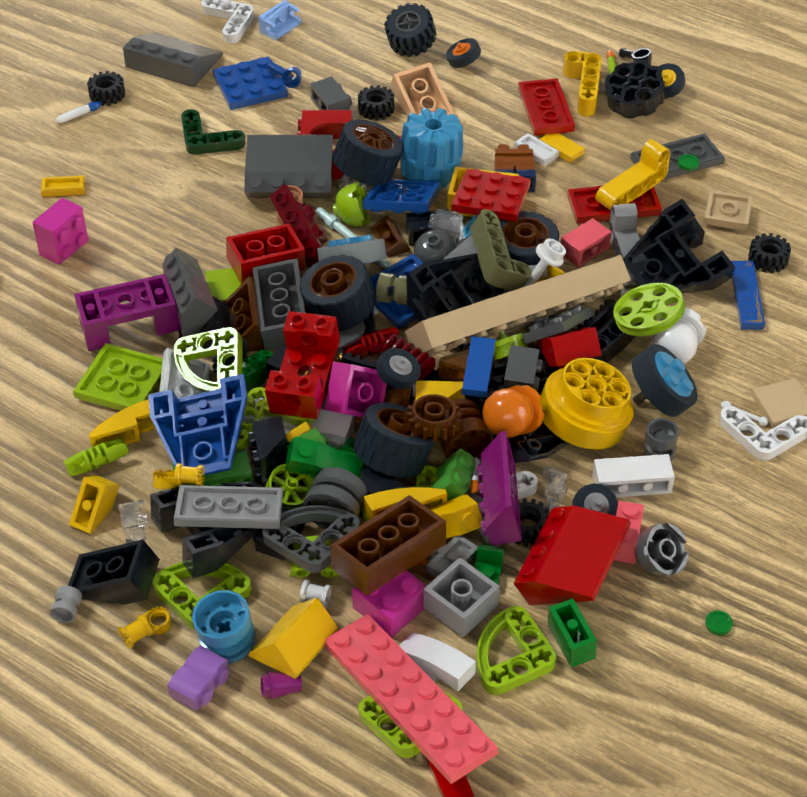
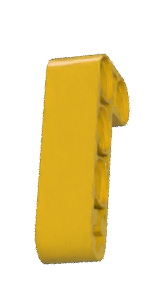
[563,51,602,116]
[595,139,670,210]

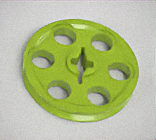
[613,283,685,336]

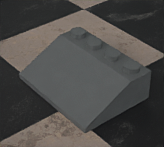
[123,32,223,87]
[244,135,333,198]

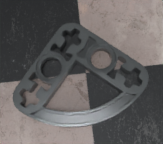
[262,505,360,573]

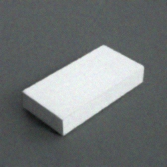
[514,133,559,166]

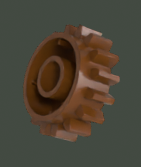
[406,394,462,442]

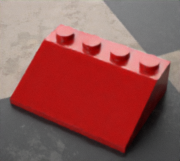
[513,505,631,605]

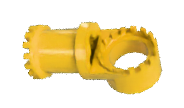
[153,463,205,490]
[117,606,172,649]

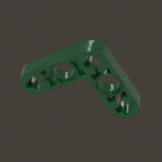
[181,109,246,154]

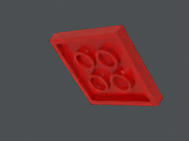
[451,169,531,222]

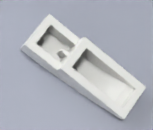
[399,633,476,692]

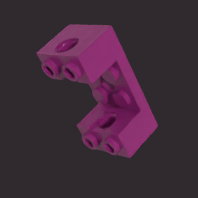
[74,274,180,352]

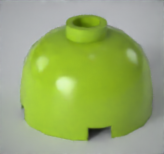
[333,182,371,227]

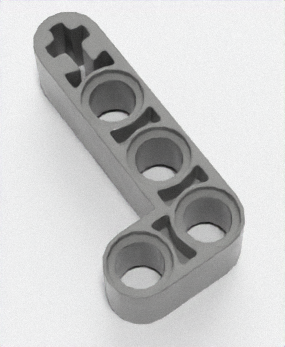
[609,203,640,287]

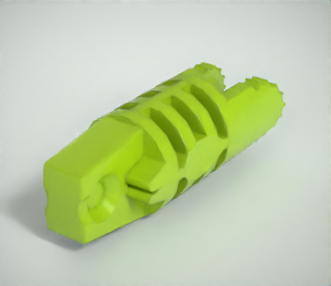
[64,438,129,477]

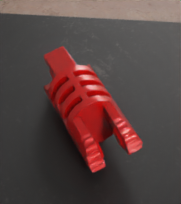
[343,327,400,358]

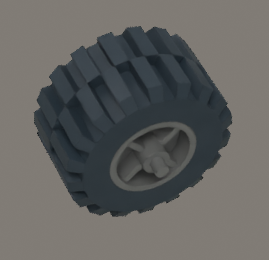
[384,3,437,57]

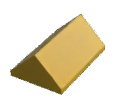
[249,597,338,679]

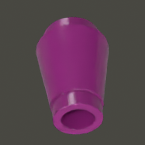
[260,672,302,700]

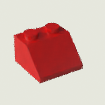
[536,327,602,370]

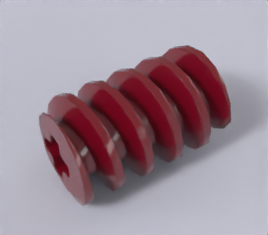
[382,333,436,381]

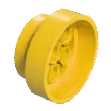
[540,358,634,449]

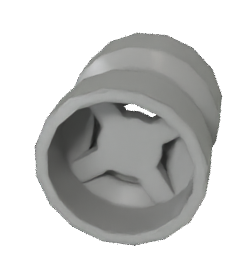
[49,586,82,623]

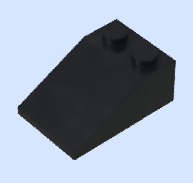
[68,539,160,605]

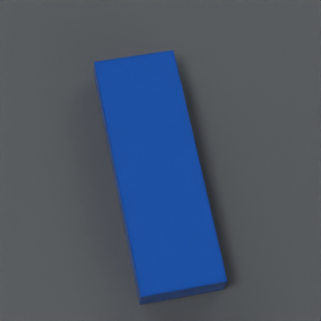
[462,336,496,398]

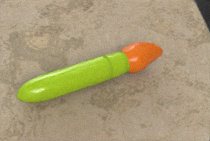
[606,50,616,74]

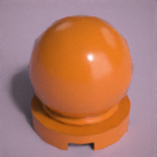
[482,385,544,438]

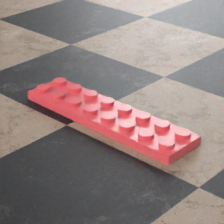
[325,614,498,784]

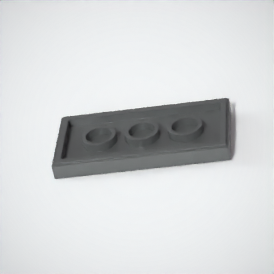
[630,133,725,180]

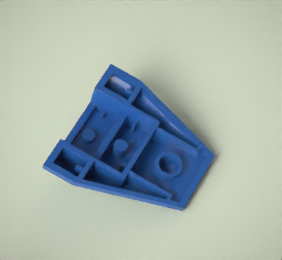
[148,374,248,476]

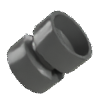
[643,418,679,461]

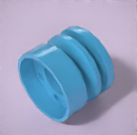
[192,590,256,664]

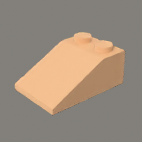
[390,62,454,115]

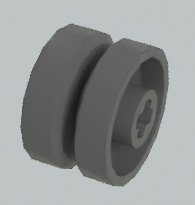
[303,467,368,529]

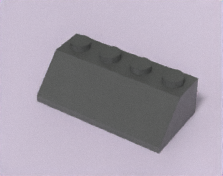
[162,248,218,337]

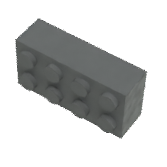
[253,259,307,350]

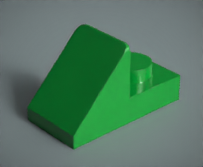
[475,544,506,585]

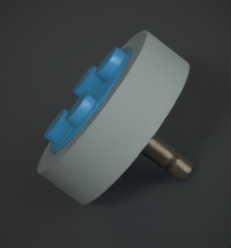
[317,235,387,264]

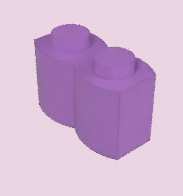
[167,645,229,711]

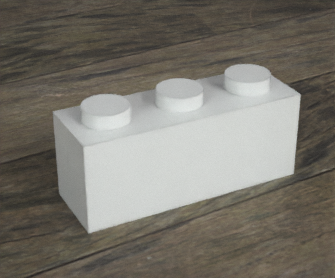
[592,454,675,497]

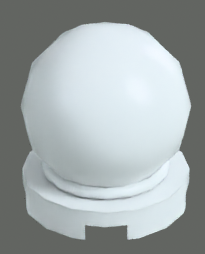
[651,307,707,365]

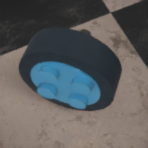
[632,344,698,417]

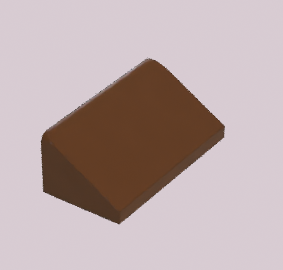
[371,215,411,257]

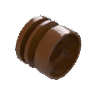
[437,399,494,459]

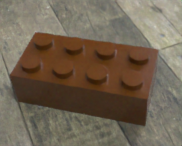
[330,495,446,596]

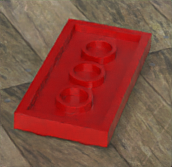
[518,78,575,136]
[567,186,662,224]

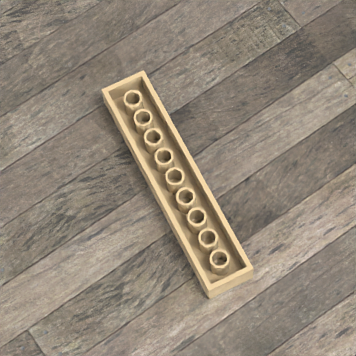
[405,255,631,357]

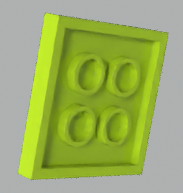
[73,343,163,411]

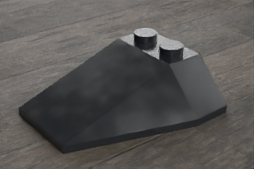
[406,253,504,352]

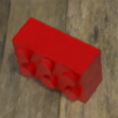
[226,223,305,284]

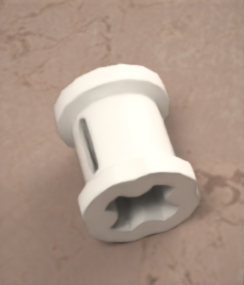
[299,580,332,609]

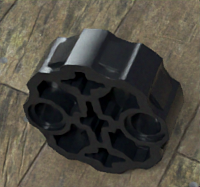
[605,60,666,119]

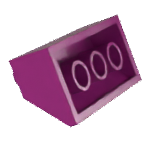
[478,431,522,546]

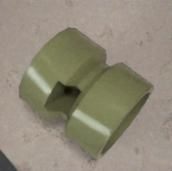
[376,272,409,306]

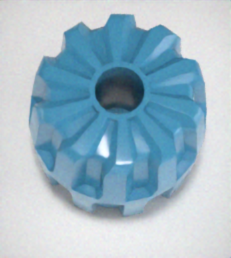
[400,108,463,189]

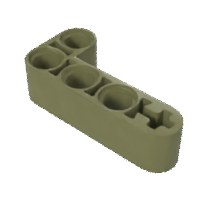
[470,209,532,291]

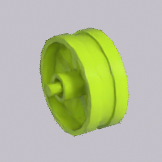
[493,331,528,361]
[265,464,313,508]

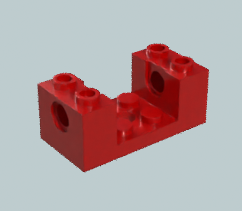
[265,311,340,420]

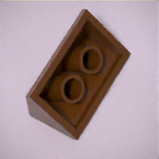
[224,276,263,352]

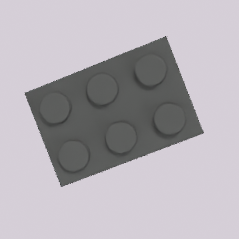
[522,305,594,344]

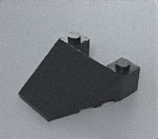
[623,199,736,296]
[150,481,262,578]

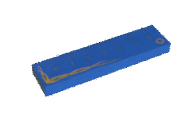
[731,261,765,330]

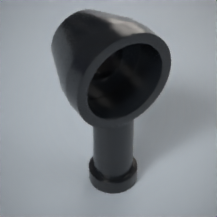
[619,48,652,65]

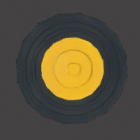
[658,63,686,98]

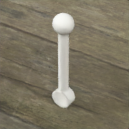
[721,401,768,426]

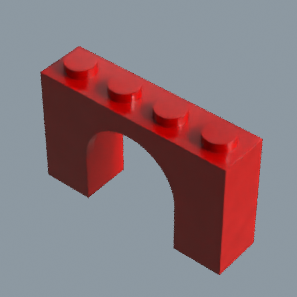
[297,110,352,180]

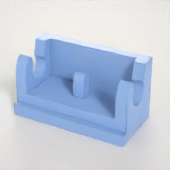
[259,0,301,41]

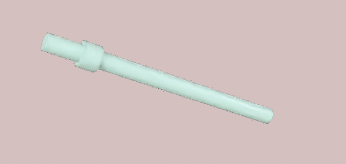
[315,207,392,270]

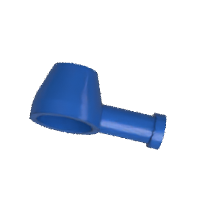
[266,59,302,88]

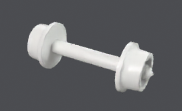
[509,238,566,292]

